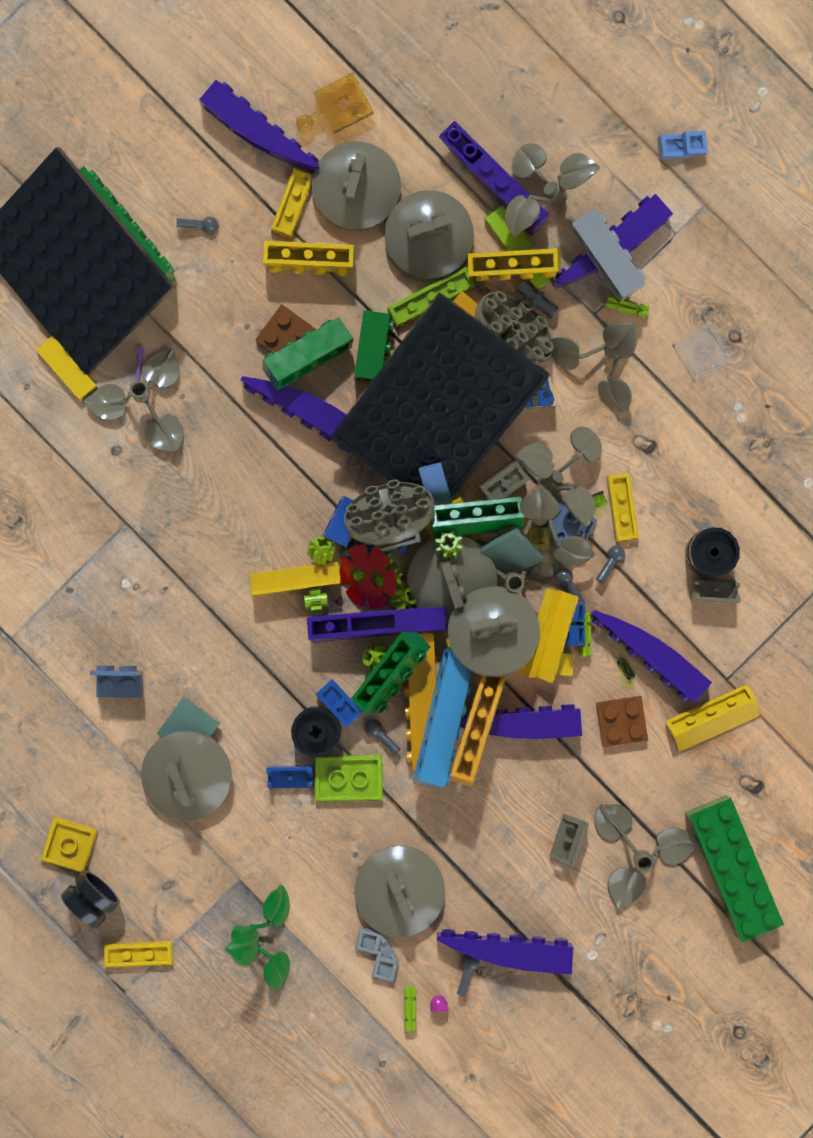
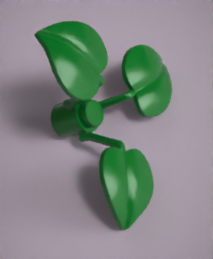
[224,884,290,991]

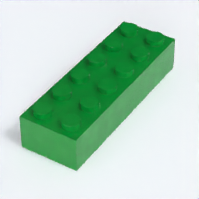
[79,166,176,283]
[685,795,784,942]

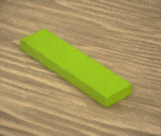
[484,205,554,290]
[387,267,476,328]

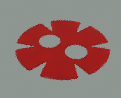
[340,544,396,609]

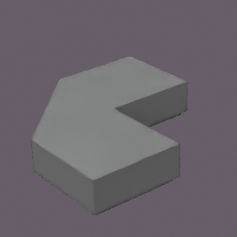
[355,926,399,983]

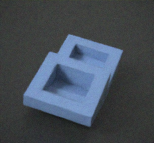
[658,131,708,159]
[419,462,452,506]

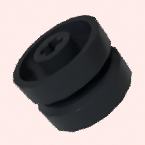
[685,527,740,578]
[291,706,342,757]
[61,870,120,929]

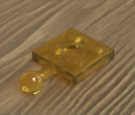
[296,72,374,134]

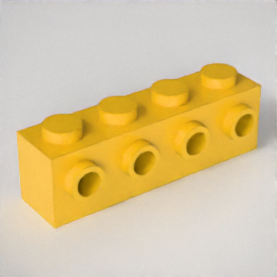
[263,241,355,276]
[468,248,561,281]

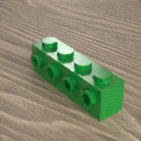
[262,317,354,390]
[430,497,524,538]
[351,632,431,714]

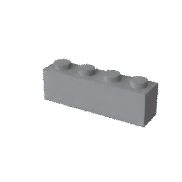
[570,208,646,302]

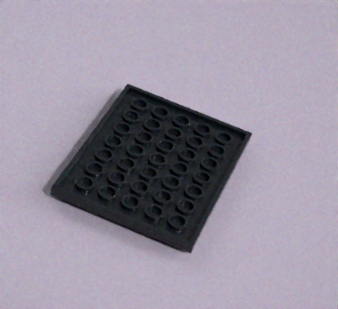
[0,147,175,375]
[330,291,550,505]

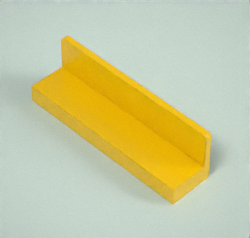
[249,562,341,596]
[521,588,579,682]
[665,684,760,752]

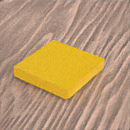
[40,816,98,873]

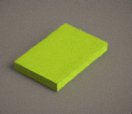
[315,755,383,802]

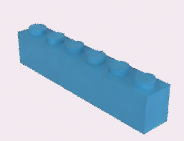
[413,647,474,789]

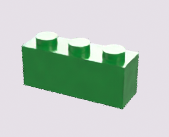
[354,310,394,382]

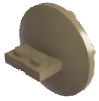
[312,141,401,231]
[385,190,474,280]
[475,291,554,366]
[344,480,435,552]
[407,536,497,624]
[448,586,540,677]
[141,730,232,820]
[354,845,445,937]

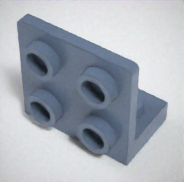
[531,498,597,548]
[90,665,143,698]

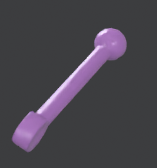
[135,347,145,381]

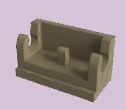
[477,460,530,500]
[691,578,741,603]
[549,813,589,867]

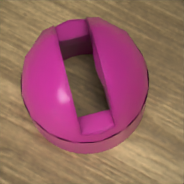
[430,995,448,1011]

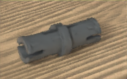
[516,280,559,319]

